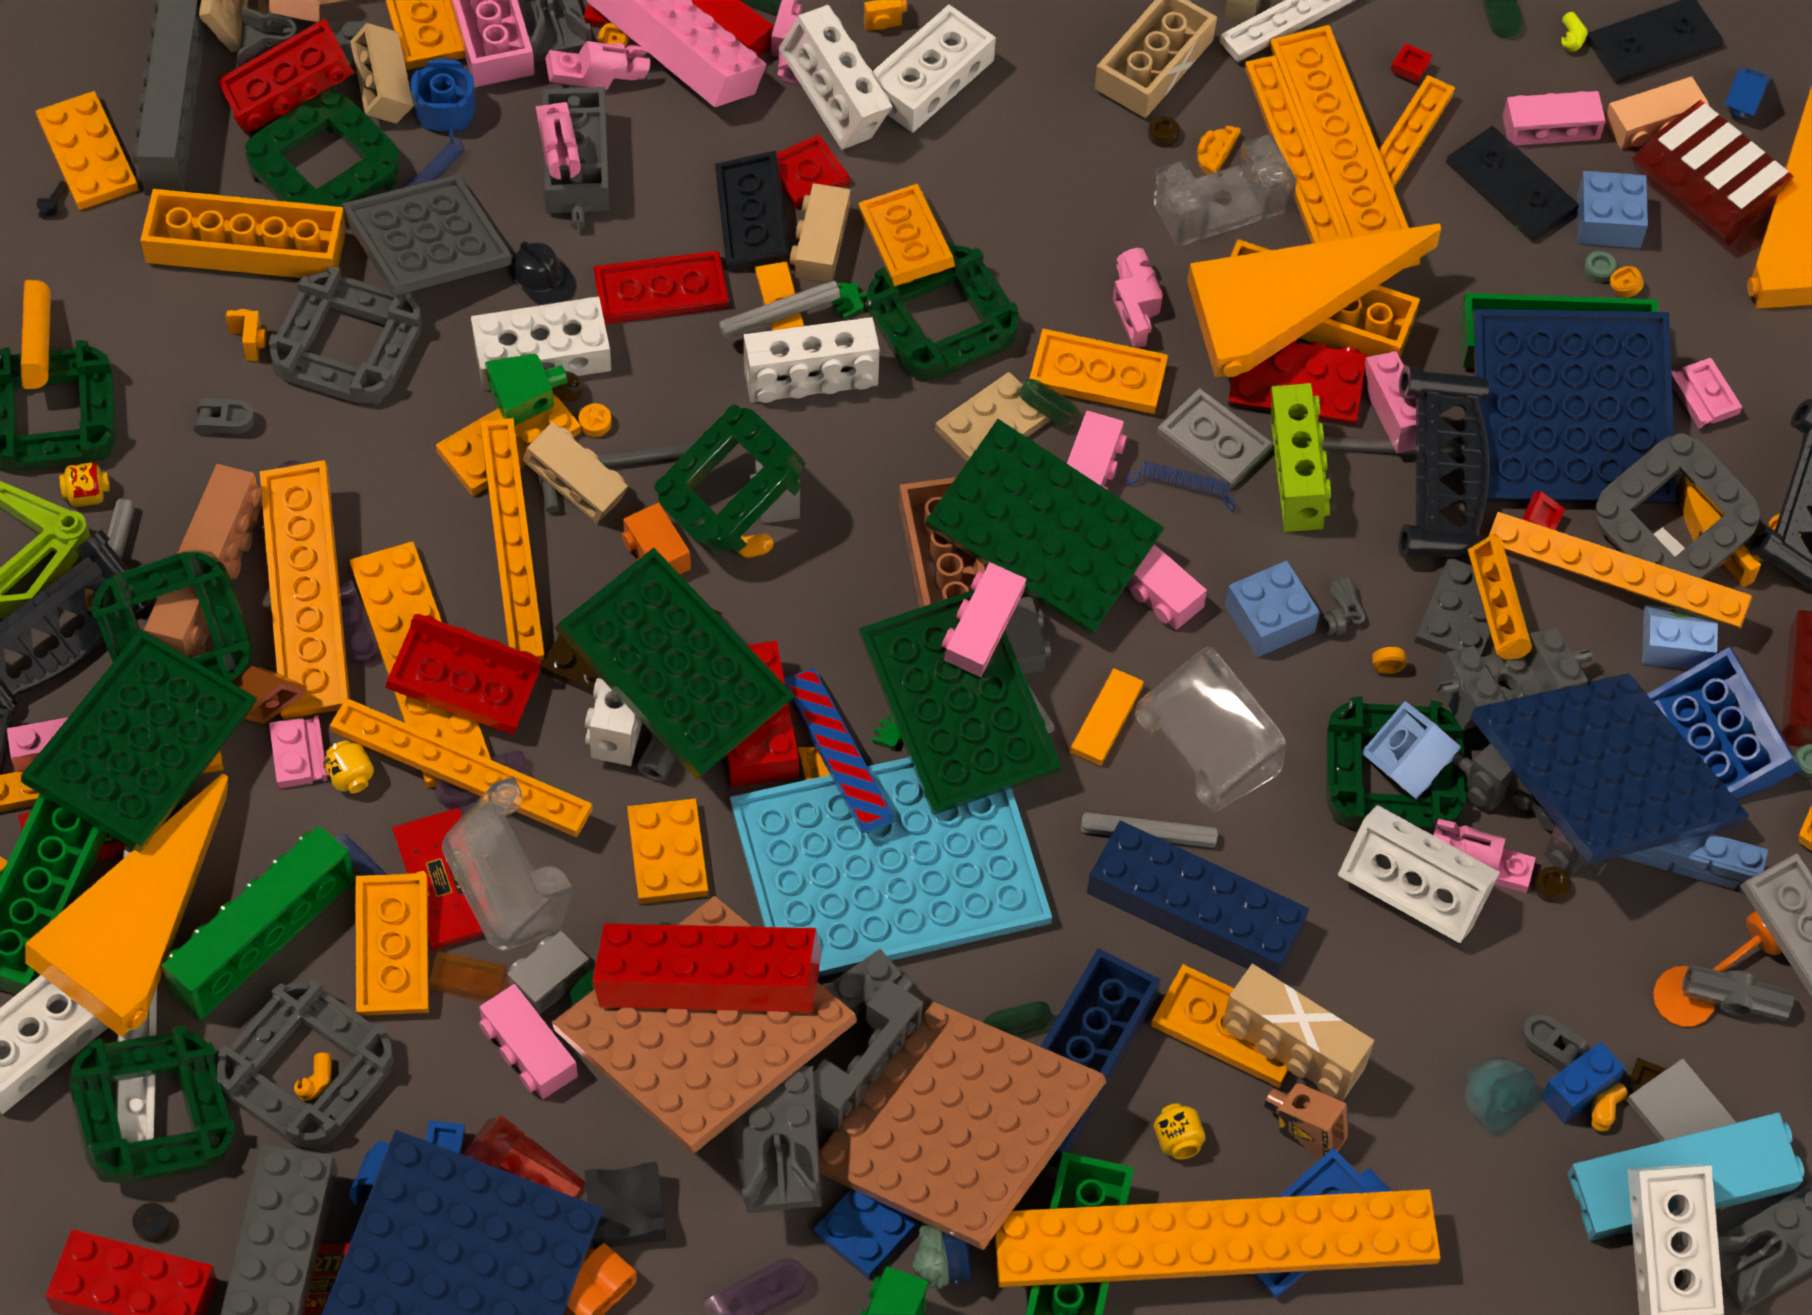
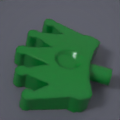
[832,282,867,320]
[872,713,902,751]

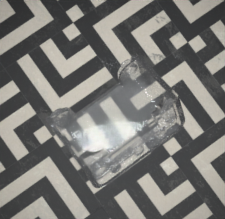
[1135,646,1286,813]
[442,777,574,950]

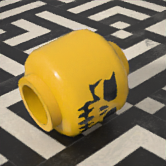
[323,740,374,794]
[1153,1103,1206,1160]

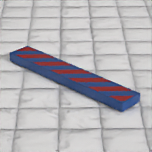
[784,668,893,834]

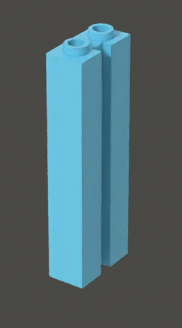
[1567,1113,1804,1242]

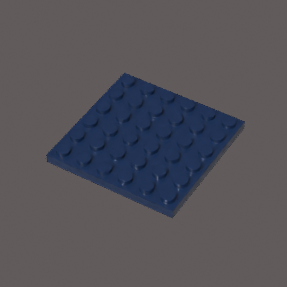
[1473,309,1676,504]
[1470,673,1749,864]
[322,1130,604,1315]

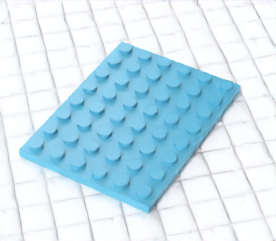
[730,757,1052,977]

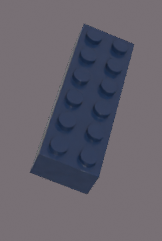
[1087,820,1309,979]
[1040,948,1161,1169]

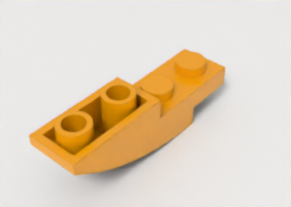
[1678,473,1761,588]

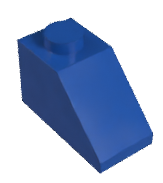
[1725,66,1772,118]

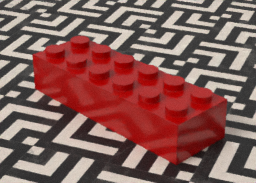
[592,923,822,1012]

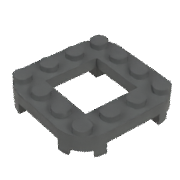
[269,267,422,405]
[1596,433,1760,579]
[217,979,394,1151]

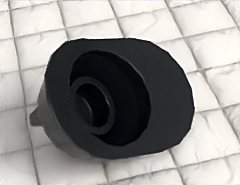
[508,241,576,305]

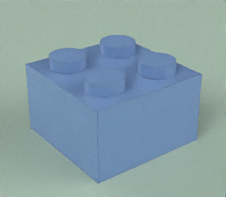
[1577,171,1648,249]
[1225,560,1320,657]

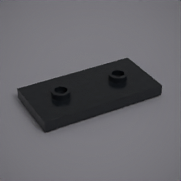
[1586,0,1724,84]
[1446,125,1579,242]
[715,150,790,272]

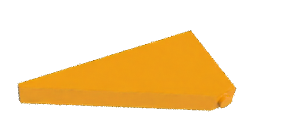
[1747,86,1812,309]
[1187,223,1441,377]
[25,773,228,1037]

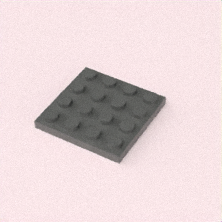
[341,174,512,296]

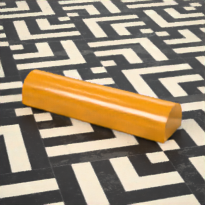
[21,280,51,389]
[1468,533,1532,660]

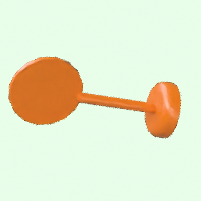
[1653,911,1782,1028]

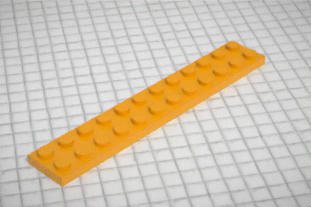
[994,1189,1441,1287]

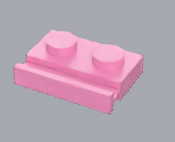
[1671,357,1742,429]
[269,715,328,789]

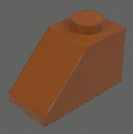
[231,666,308,724]

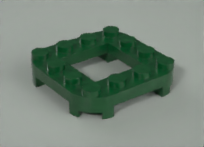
[245,89,400,207]
[867,241,1018,382]
[0,340,116,471]
[654,404,806,557]
[92,550,253,681]
[1326,696,1467,833]
[69,1026,234,1184]

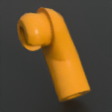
[738,534,774,558]
[294,1053,332,1101]
[1591,1083,1628,1132]

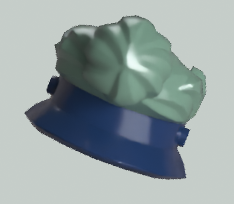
[912,1225,973,1290]

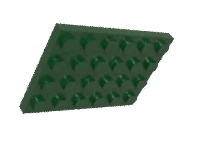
[924,419,1165,635]
[555,547,795,780]
[859,590,1062,816]
[21,629,257,853]

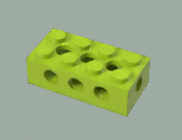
[1271,383,1331,532]

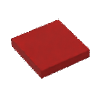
[777,134,850,209]

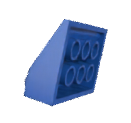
[1647,647,1802,799]

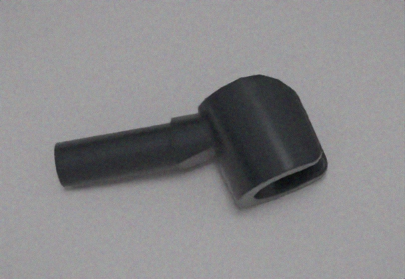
[37,181,67,217]

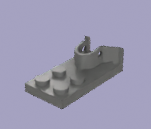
[518,0,592,63]
[237,5,368,78]
[742,1066,821,1213]
[1718,1183,1812,1312]

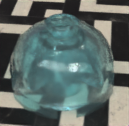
[1464,1057,1535,1131]

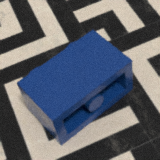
[1541,1041,1625,1124]

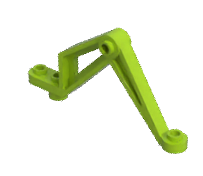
[0,481,91,619]

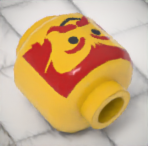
[60,462,110,507]

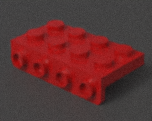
[217,19,354,135]
[1228,340,1367,425]
[385,614,542,735]

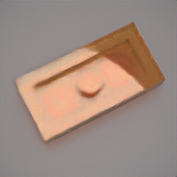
[428,951,507,1001]

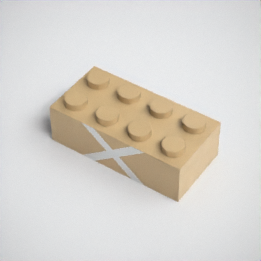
[1094,0,1217,118]
[1222,964,1375,1101]

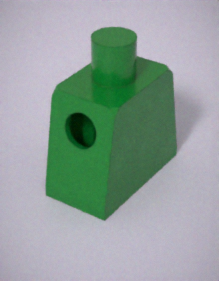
[485,354,568,426]

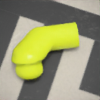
[1561,12,1588,52]

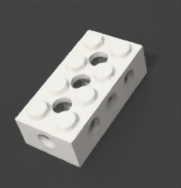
[778,4,893,150]
[872,5,996,133]
[471,296,611,391]
[744,317,879,403]
[585,678,643,766]
[1338,805,1500,943]
[0,975,108,1115]
[1627,1164,1724,1315]

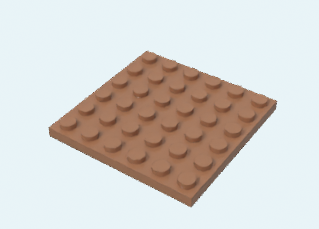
[552,896,857,1154]
[819,1002,1106,1250]

